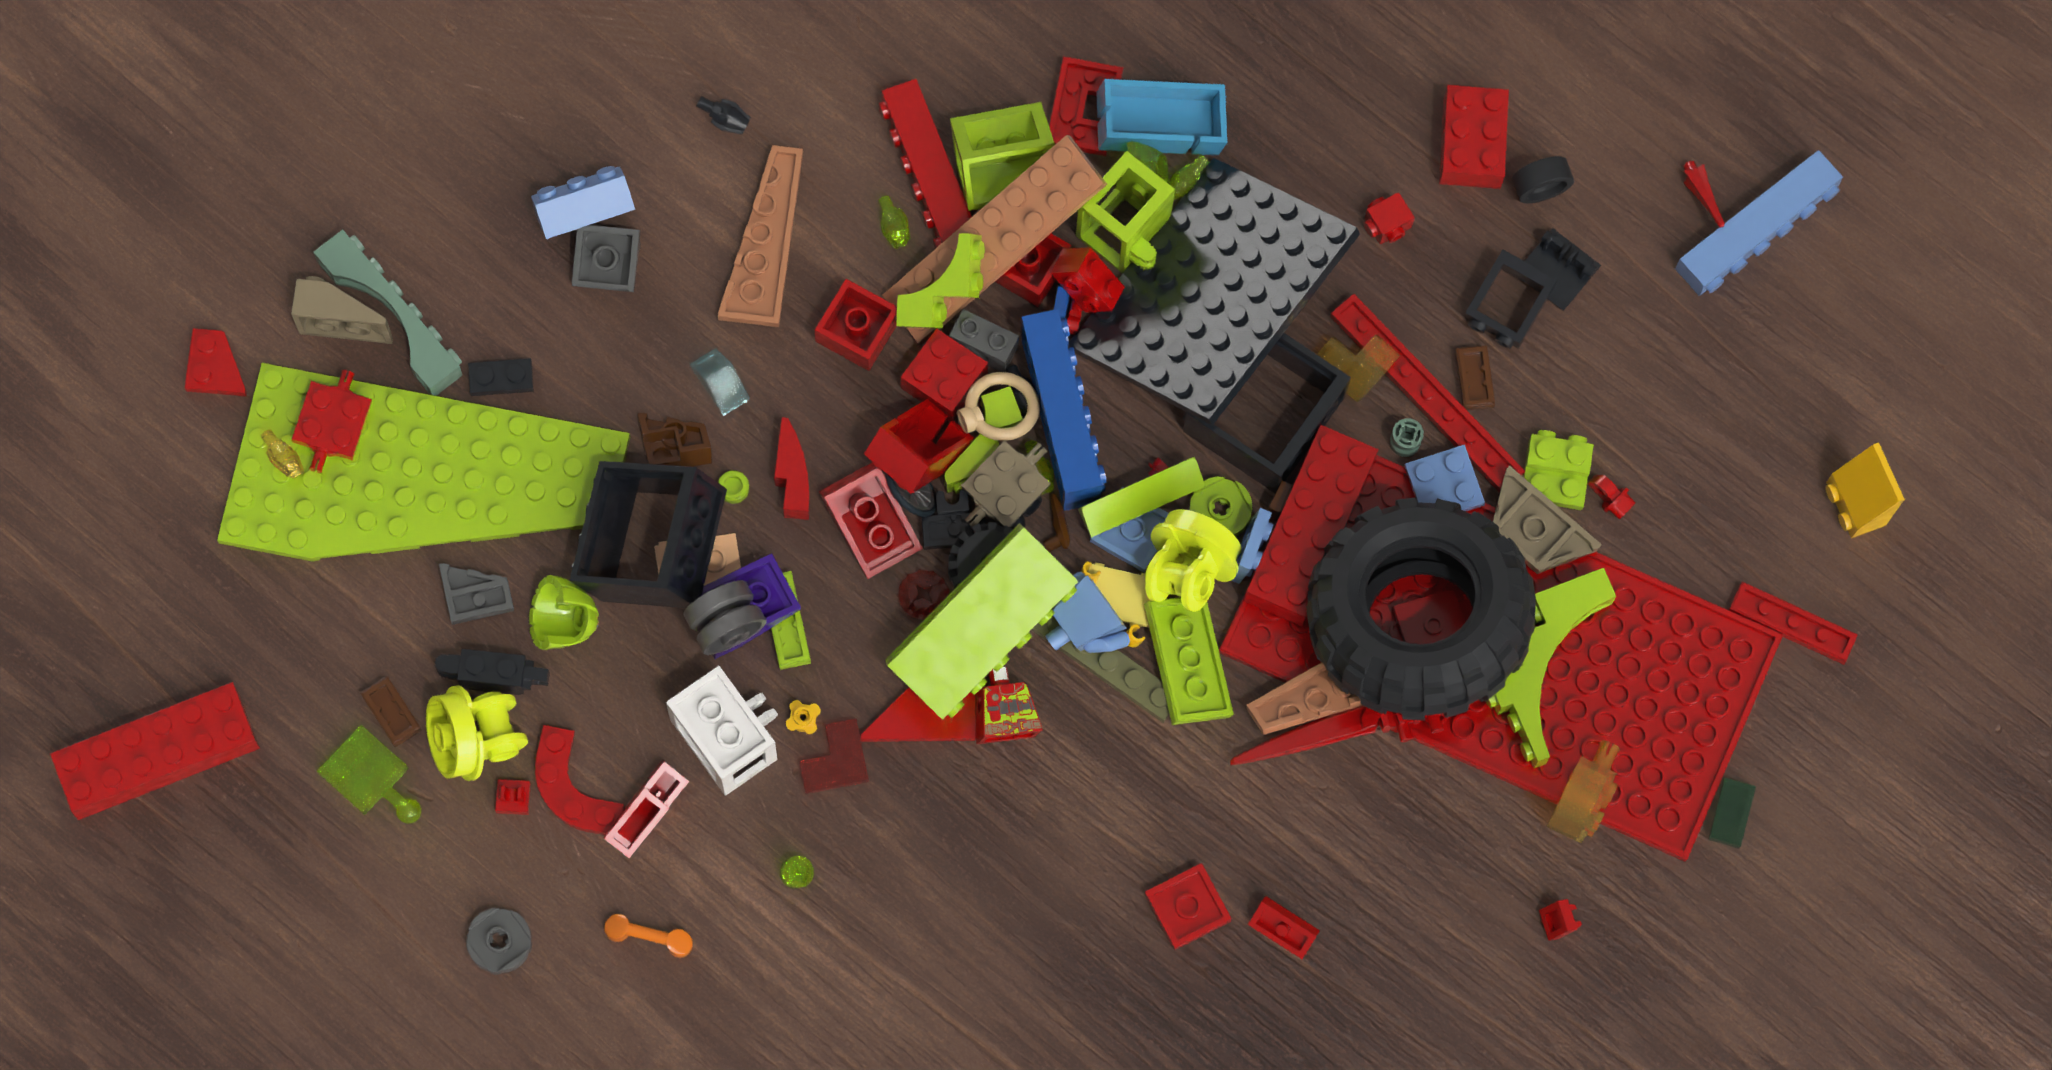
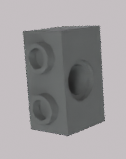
[949,309,1019,372]

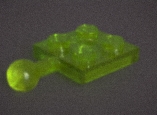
[317,725,422,824]

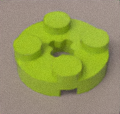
[1189,477,1252,537]

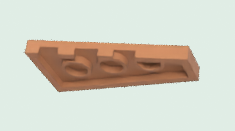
[1246,663,1362,735]

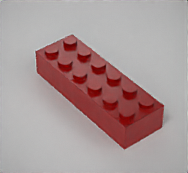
[1244,425,1379,626]
[50,682,260,820]

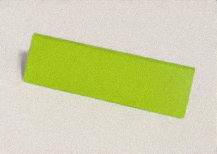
[1078,457,1205,538]

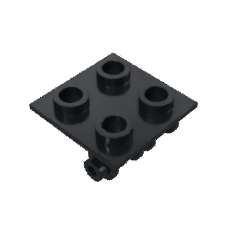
[1525,228,1601,311]

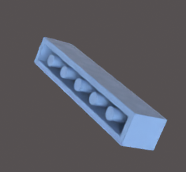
[1675,150,1843,296]

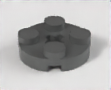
[467,908,532,975]

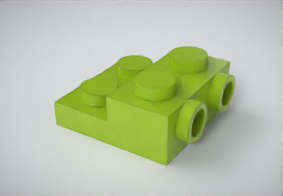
[1524,430,1594,510]

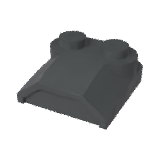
[572,225,641,292]

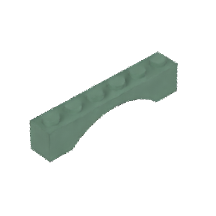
[313,230,462,396]

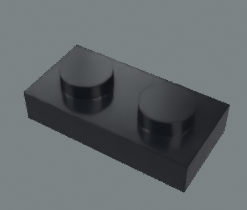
[468,358,534,396]

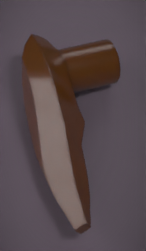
[1043,493,1070,552]

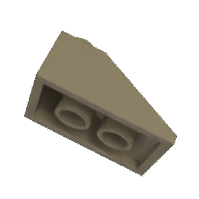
[291,276,393,344]

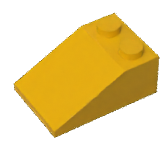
[1826,442,1905,539]

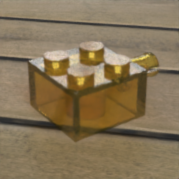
[1547,740,1620,843]

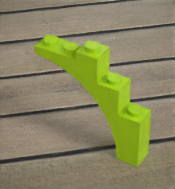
[1486,568,1616,768]

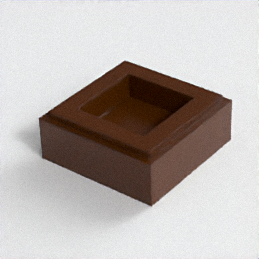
[1268,481,1293,521]

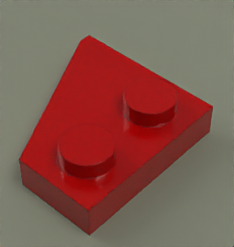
[185,328,247,396]

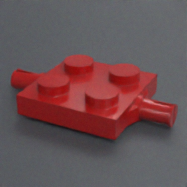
[292,369,372,473]

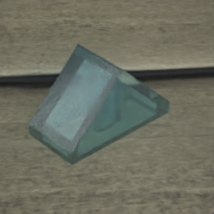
[690,348,750,416]

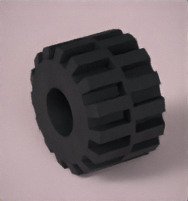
[948,522,1013,589]

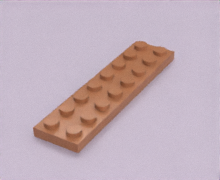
[882,135,1107,344]

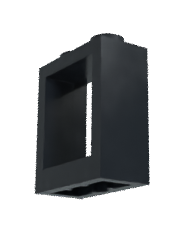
[1464,250,1557,349]

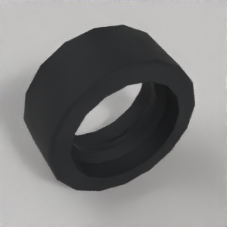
[1512,156,1574,204]

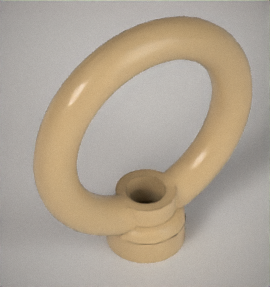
[957,372,1040,441]

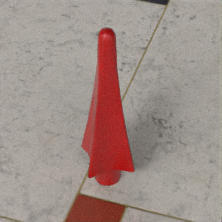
[1683,161,1725,227]

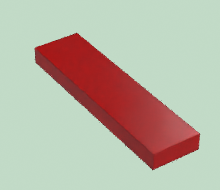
[1729,581,1858,665]

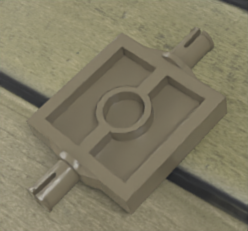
[961,440,1051,527]

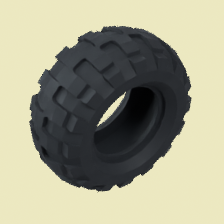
[1306,497,1536,720]

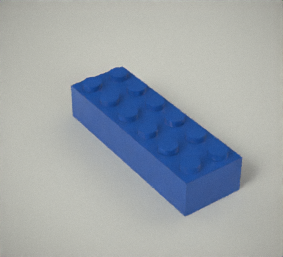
[1020,309,1106,511]

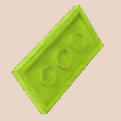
[1144,597,1234,725]

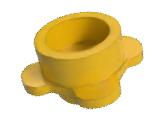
[786,700,821,734]

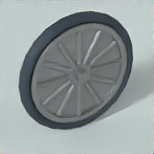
[886,473,937,517]

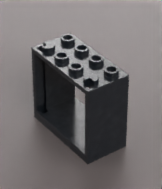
[1182,333,1351,494]
[570,461,727,608]

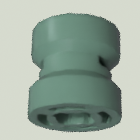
[1390,418,1424,457]

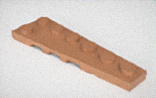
[718,145,803,327]

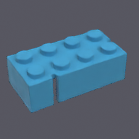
[1097,79,1227,155]

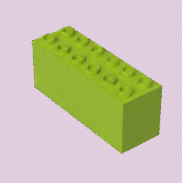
[885,523,1079,720]

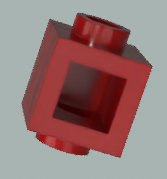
[1363,192,1415,245]

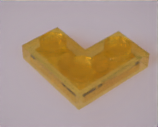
[1317,335,1400,402]

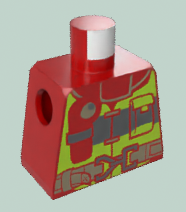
[976,667,1043,744]

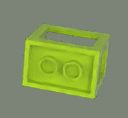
[950,102,1055,211]
[1076,151,1175,274]

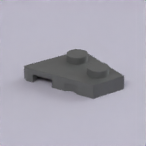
[439,563,515,625]

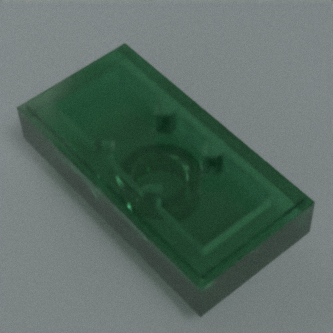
[1708,777,1756,849]

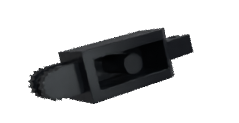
[434,649,550,695]

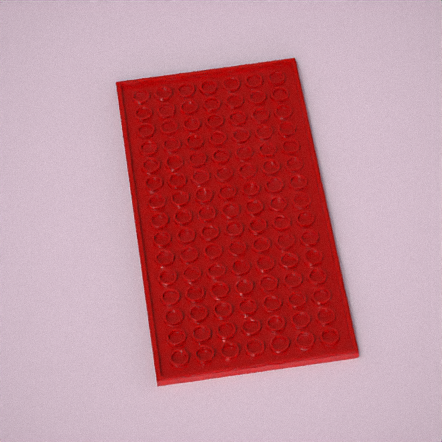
[1219,455,1783,862]

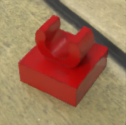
[495,779,531,815]
[1539,899,1582,941]

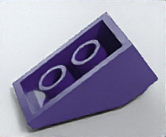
[702,553,801,659]

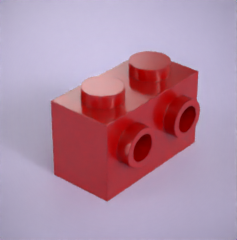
[1051,247,1125,313]

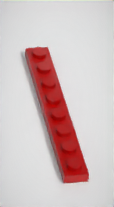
[1330,294,1525,493]

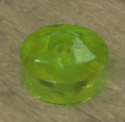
[780,856,814,889]

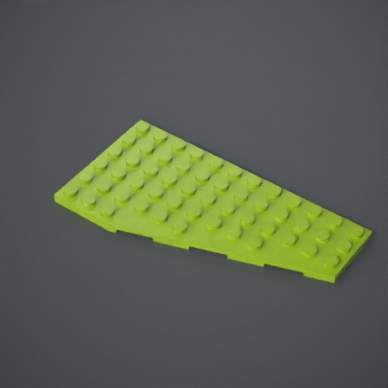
[217,363,630,561]

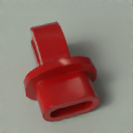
[1587,474,1636,520]

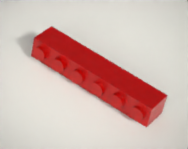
[878,79,972,249]

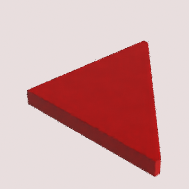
[861,687,983,742]

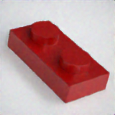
[1248,896,1320,959]

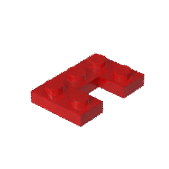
[1049,56,1124,156]

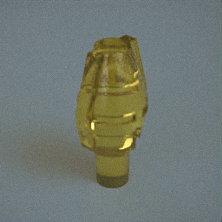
[261,430,304,478]

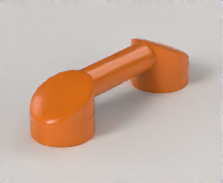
[604,914,693,958]

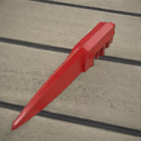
[1230,705,1444,765]

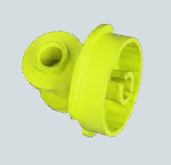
[1145,509,1242,612]
[426,685,528,781]

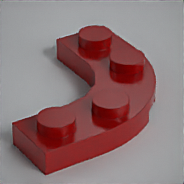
[535,725,625,835]

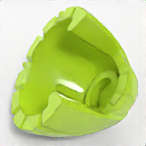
[529,575,599,650]

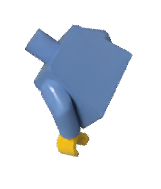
[1045,561,1145,653]

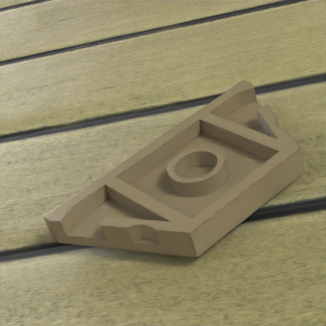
[1492,466,1602,574]

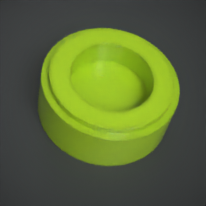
[718,470,749,504]

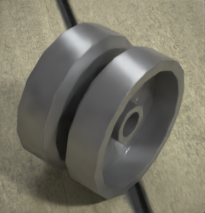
[683,580,766,655]

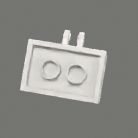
[666,666,778,796]

